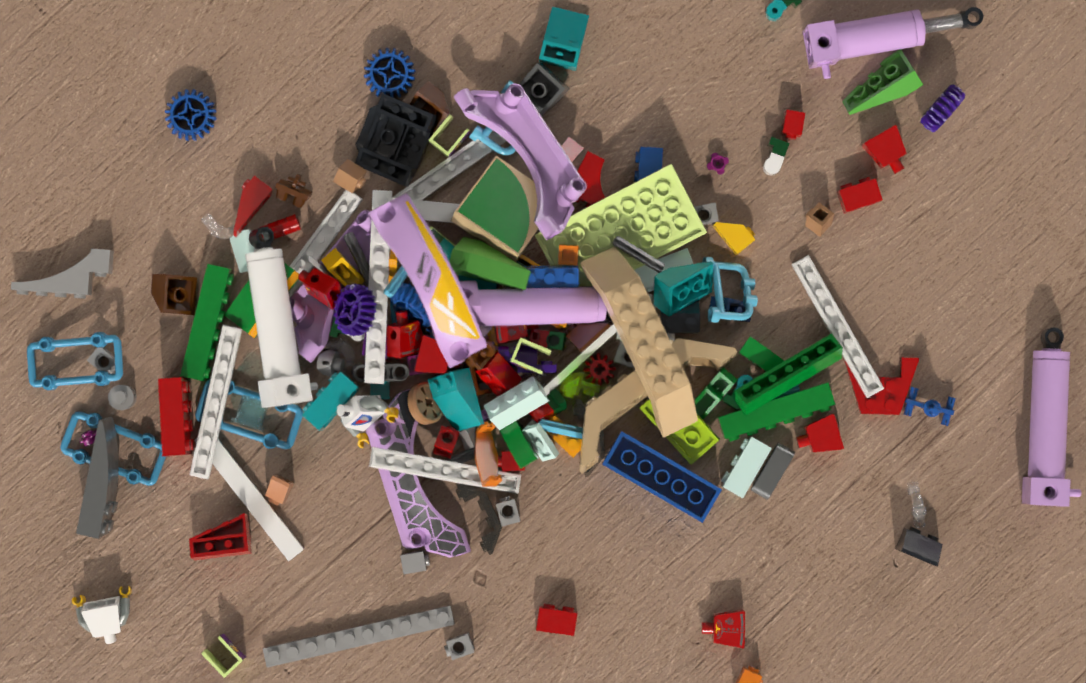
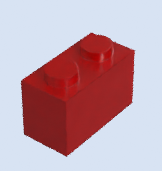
[837,177,883,214]
[475,352,522,396]
[536,603,578,636]

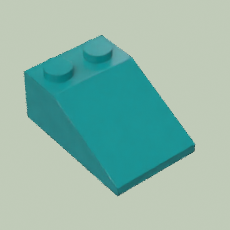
[654,261,713,317]
[428,368,484,431]

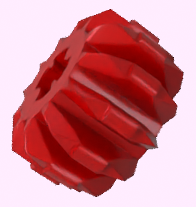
[583,353,616,386]

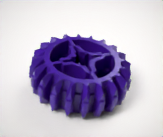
[920,84,965,132]
[333,284,378,336]

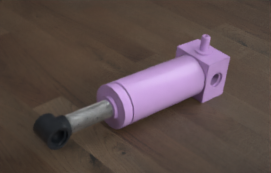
[802,7,983,79]

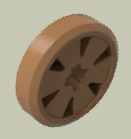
[408,382,443,425]

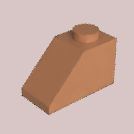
[265,474,294,505]

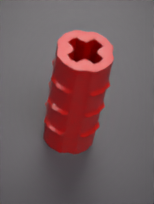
[259,214,301,240]

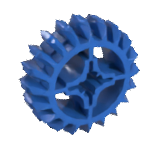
[364,48,416,98]
[165,89,217,141]
[390,283,431,328]

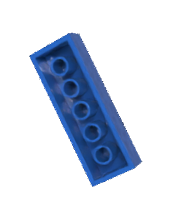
[602,431,722,523]

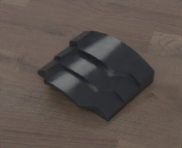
[355,93,436,187]

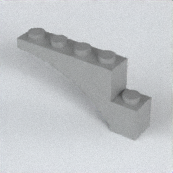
[11,249,114,299]

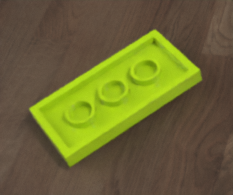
[640,399,720,465]

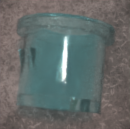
[230,395,269,432]

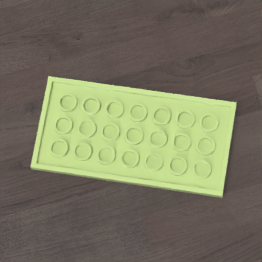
[535,164,707,287]

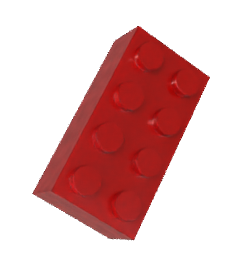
[158,377,195,456]

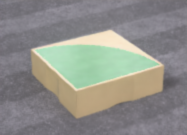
[451,156,539,262]

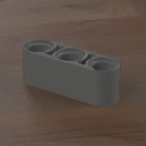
[351,362,409,382]
[751,442,795,500]

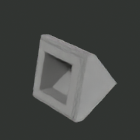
[459,426,477,451]

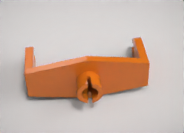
[474,422,502,487]

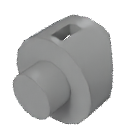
[317,350,345,376]
[108,385,137,410]

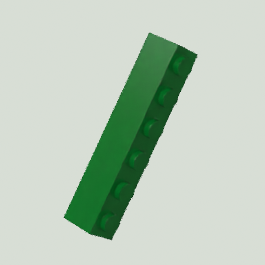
[180,264,234,381]
[735,333,843,415]
[717,382,836,442]

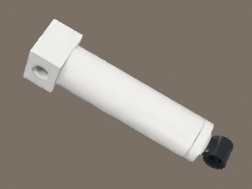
[245,227,318,408]

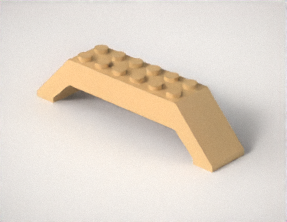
[580,246,698,438]
[579,338,737,474]

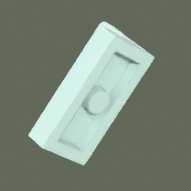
[229,229,254,273]
[522,419,560,462]

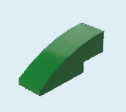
[738,336,784,372]
[694,367,737,419]
[500,420,539,469]

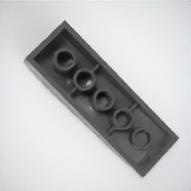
[76,416,119,539]

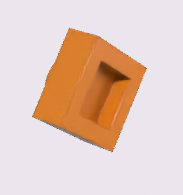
[558,244,579,265]

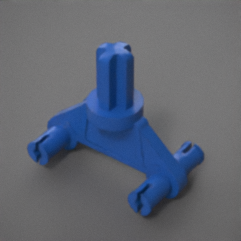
[903,387,956,426]

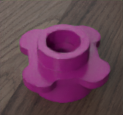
[707,152,729,175]
[79,429,97,446]

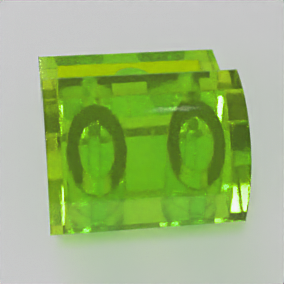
[559,372,601,398]

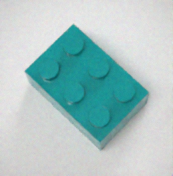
[302,372,361,431]

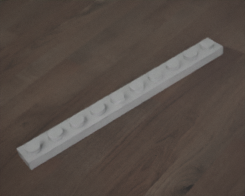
[263,605,455,667]

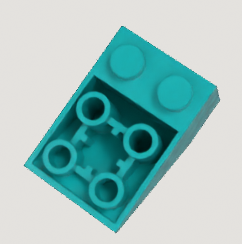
[539,7,589,71]

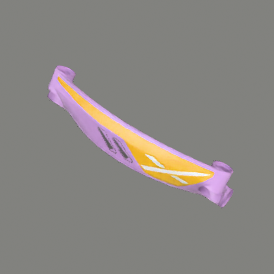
[369,193,487,368]

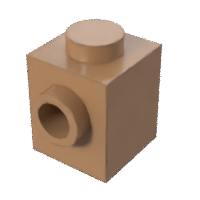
[333,159,367,194]
[805,203,834,237]

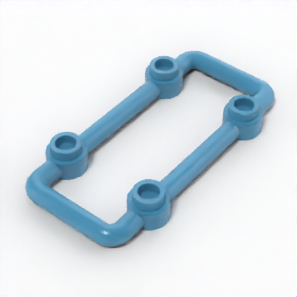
[27,332,123,390]
[195,379,303,449]
[60,411,166,486]

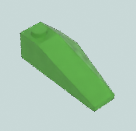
[842,49,923,115]
[449,237,531,290]

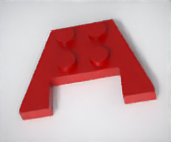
[843,357,919,415]

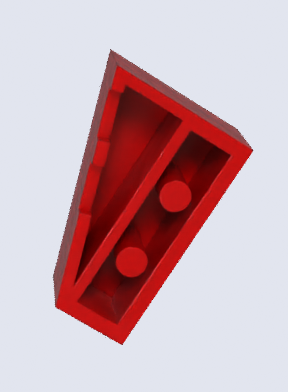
[189,513,252,560]

